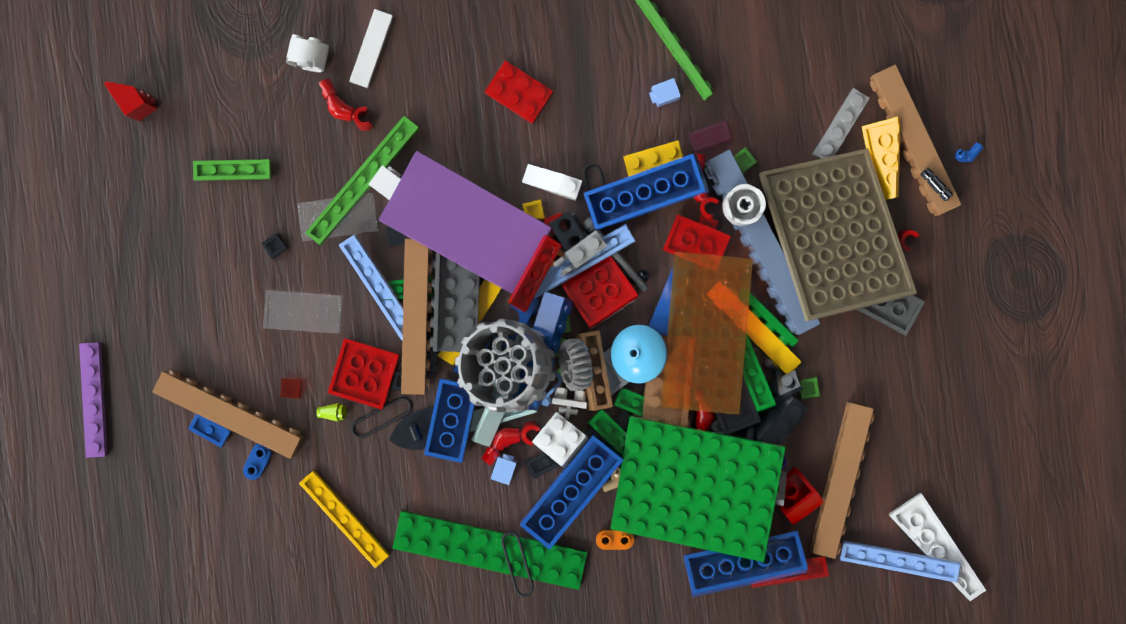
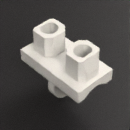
[552,387,587,420]

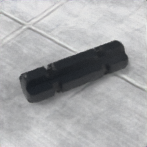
[920,168,953,201]
[427,336,438,373]

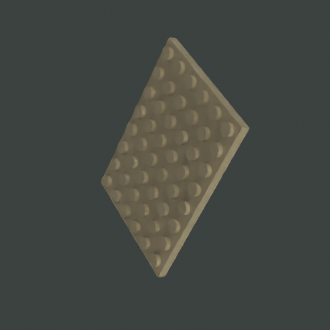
[759,148,917,322]

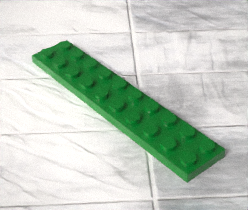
[392,510,587,590]

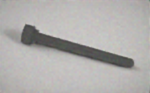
[581,216,648,291]

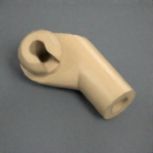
[602,467,621,492]

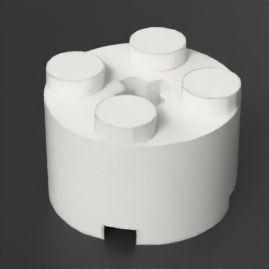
[286,34,329,72]
[723,184,766,226]

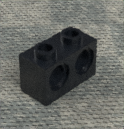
[549,211,588,252]

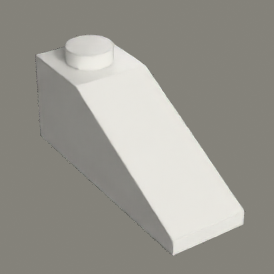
[522,164,582,201]

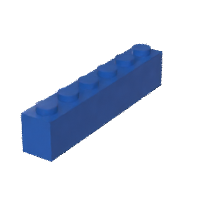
[513,292,573,411]

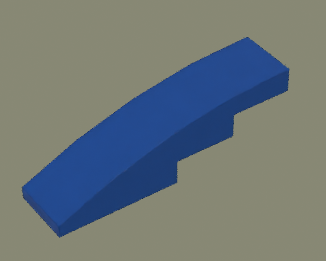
[648,256,695,336]

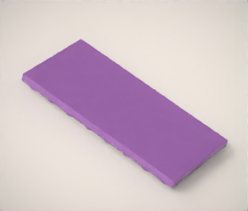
[379,151,551,294]

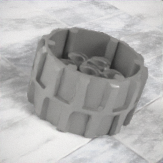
[455,319,556,412]

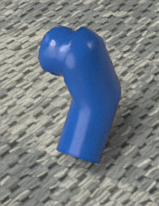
[955,143,983,163]

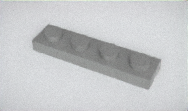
[812,88,870,159]

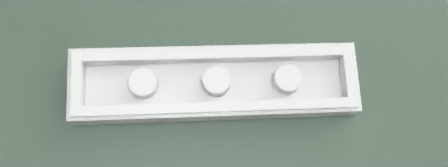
[349,9,393,88]

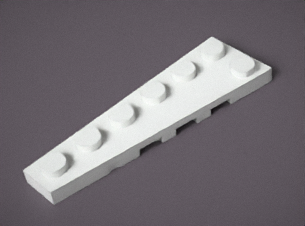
[889,493,986,601]

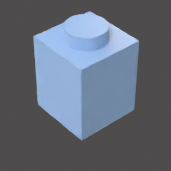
[649,78,681,107]
[491,453,517,485]

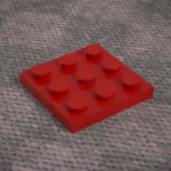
[561,256,639,329]
[328,338,400,410]

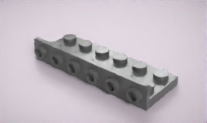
[430,252,480,352]

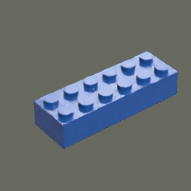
[584,154,709,230]
[520,433,624,550]
[684,531,808,597]

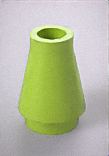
[317,403,347,422]

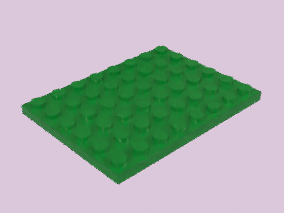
[611,416,785,562]

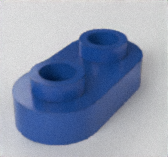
[243,444,272,480]

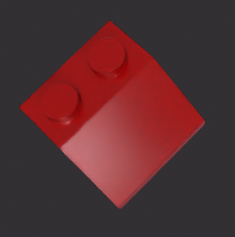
[103,81,157,122]
[777,467,824,526]

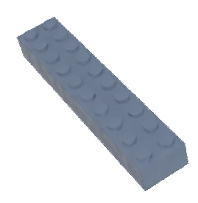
[704,149,820,335]

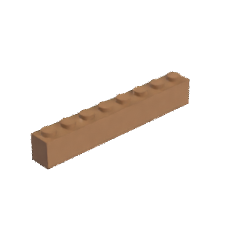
[870,65,961,216]
[401,239,433,395]
[152,369,304,459]
[809,402,875,559]

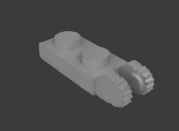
[553,231,607,277]

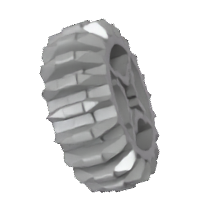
[558,339,593,391]

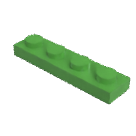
[193,159,272,181]

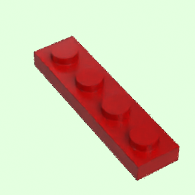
[508,235,562,313]
[751,556,829,588]

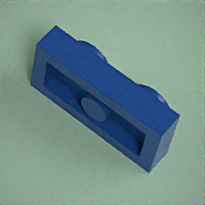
[188,414,232,448]

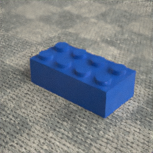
[424,378,476,463]

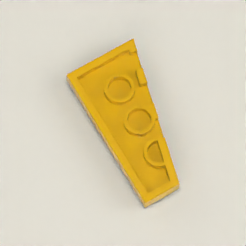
[862,117,901,200]

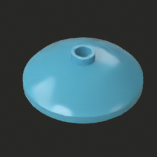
[611,325,667,383]

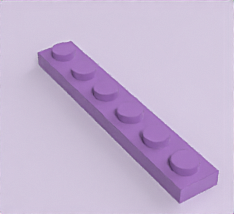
[79,342,108,458]

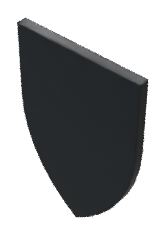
[389,406,434,450]

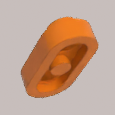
[596,529,634,550]

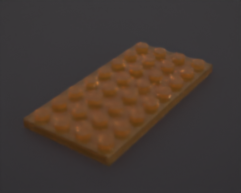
[661,252,753,415]

